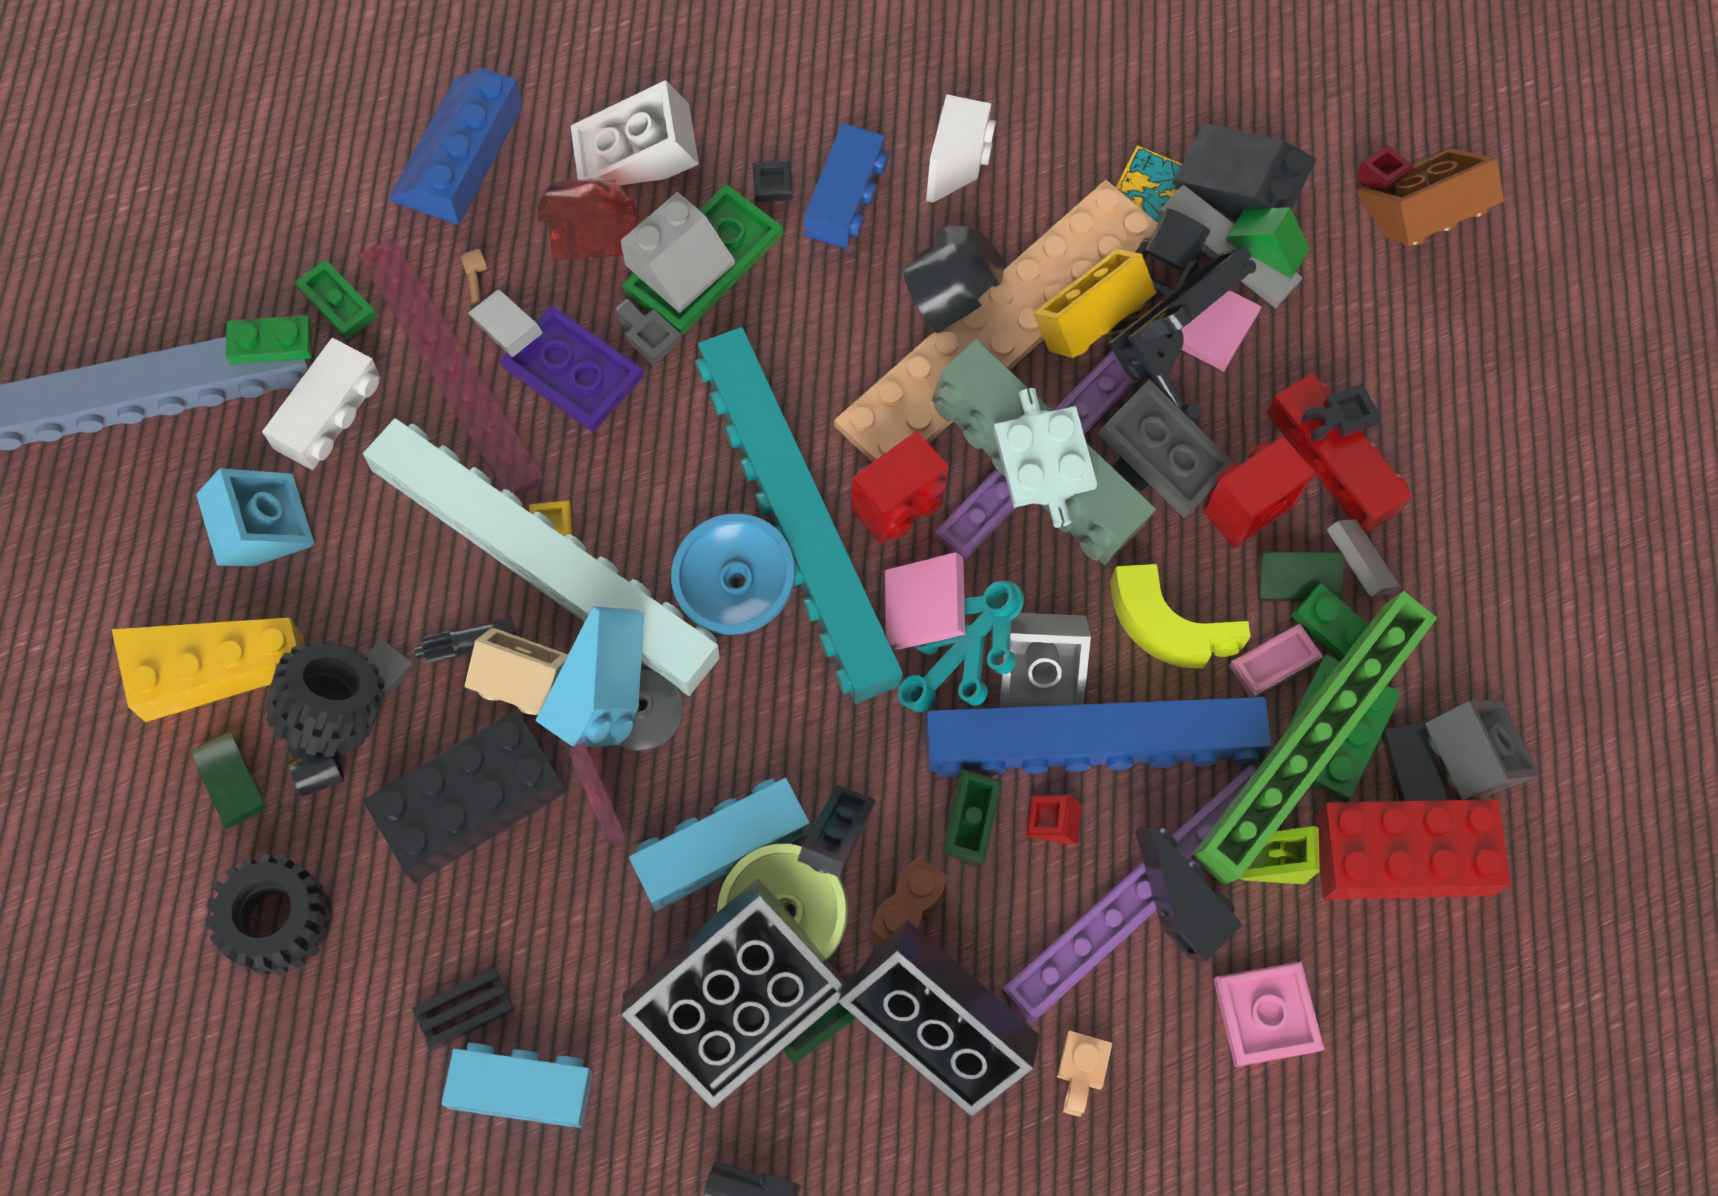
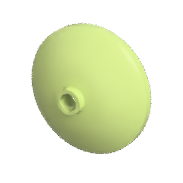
[717,844,848,960]

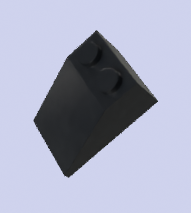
[1172,123,1317,220]

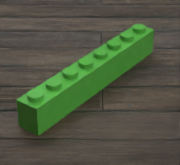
[1190,591,1437,885]

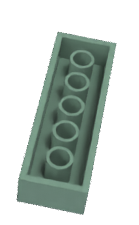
[931,339,1156,566]

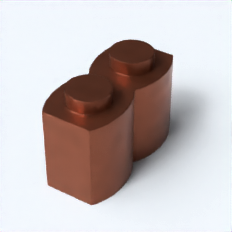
[870,857,946,945]

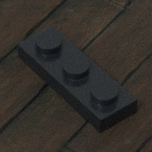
[797,784,876,877]

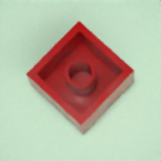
[851,430,948,545]
[1204,436,1315,549]

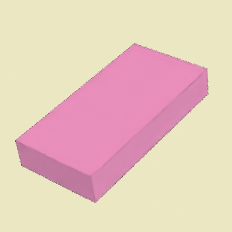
[1229,623,1323,698]

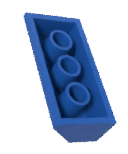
[389,68,523,225]

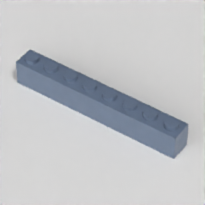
[0,337,312,450]

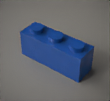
[804,123,889,249]

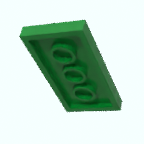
[622,184,784,337]

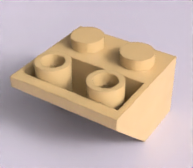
[464,627,568,715]

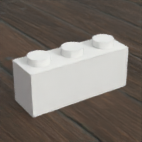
[262,338,380,470]

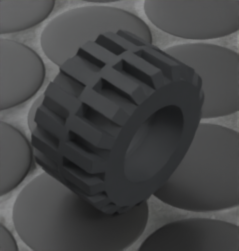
[264,641,385,757]
[205,855,332,976]

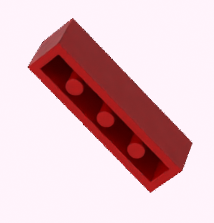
[1266,373,1413,533]

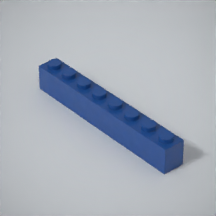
[924,697,1272,777]

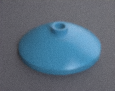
[671,514,796,635]

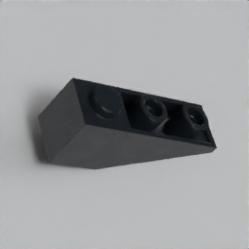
[1135,826,1243,962]

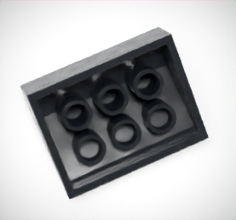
[621,878,847,1108]

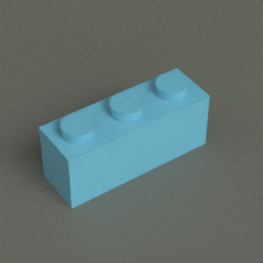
[441,1043,594,1129]

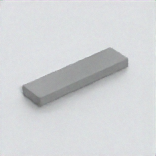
[1158,185,1303,309]

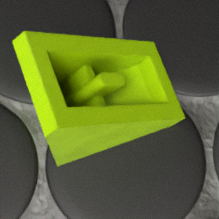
[1240,826,1320,884]

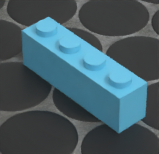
[629,778,810,912]

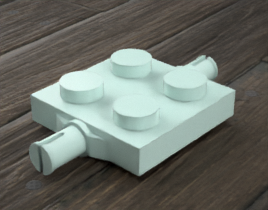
[993,388,1097,528]

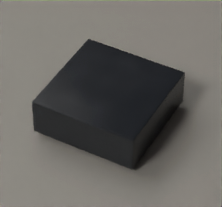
[752,161,793,202]

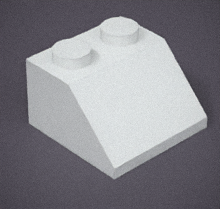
[926,94,996,202]

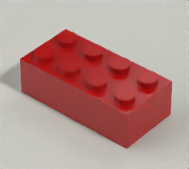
[1314,799,1511,900]

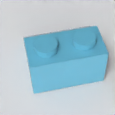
[196,468,314,566]

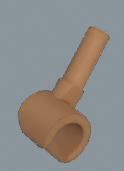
[461,248,487,305]

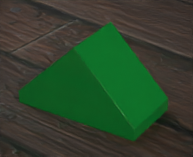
[1225,207,1310,279]

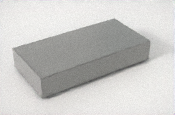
[469,289,543,357]
[1327,519,1400,597]

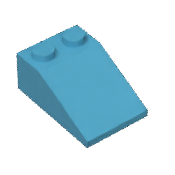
[535,606,644,748]

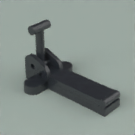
[1108,245,1256,420]

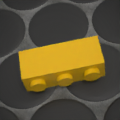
[1033,249,1156,358]

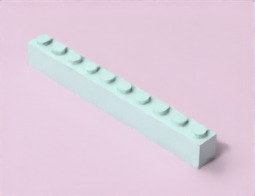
[363,418,720,696]

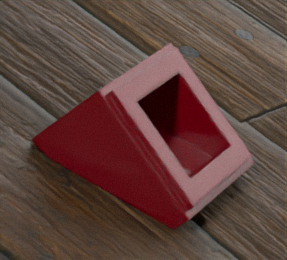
[1357,145,1415,189]

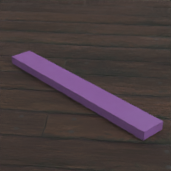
[934,350,1138,562]
[1002,764,1256,1024]

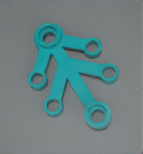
[898,581,1024,712]

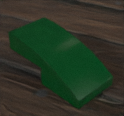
[191,731,267,829]

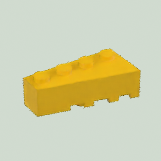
[112,618,305,722]

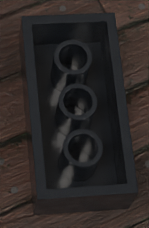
[363,709,566,884]

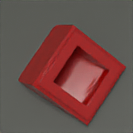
[1026,795,1082,844]

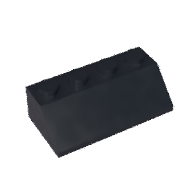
[838,920,1040,1116]

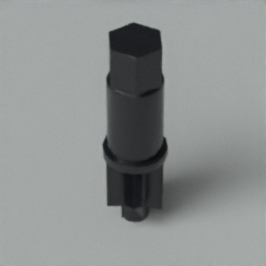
[414,617,517,664]

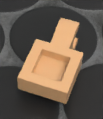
[1057,1031,1112,1117]

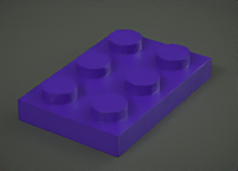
[500,305,644,432]

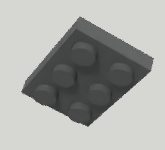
[1097,379,1234,518]

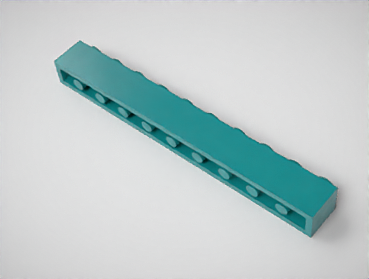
[695,327,903,704]

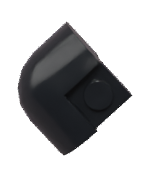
[903,226,1003,333]

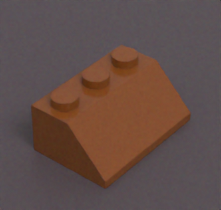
[1357,148,1504,246]

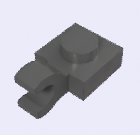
[614,298,681,366]

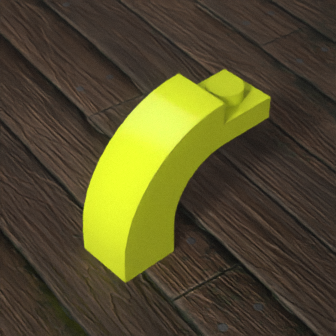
[1110,564,1251,669]

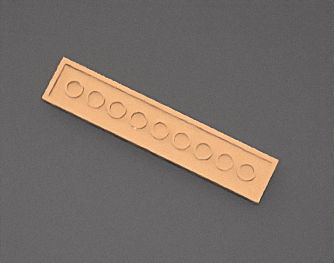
[834,180,1158,462]

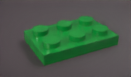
[1284,654,1401,802]

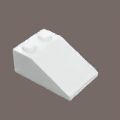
[571,80,699,190]

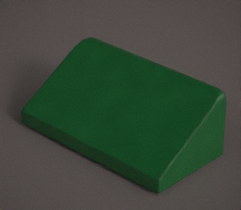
[1256,552,1344,601]
[942,769,1002,868]

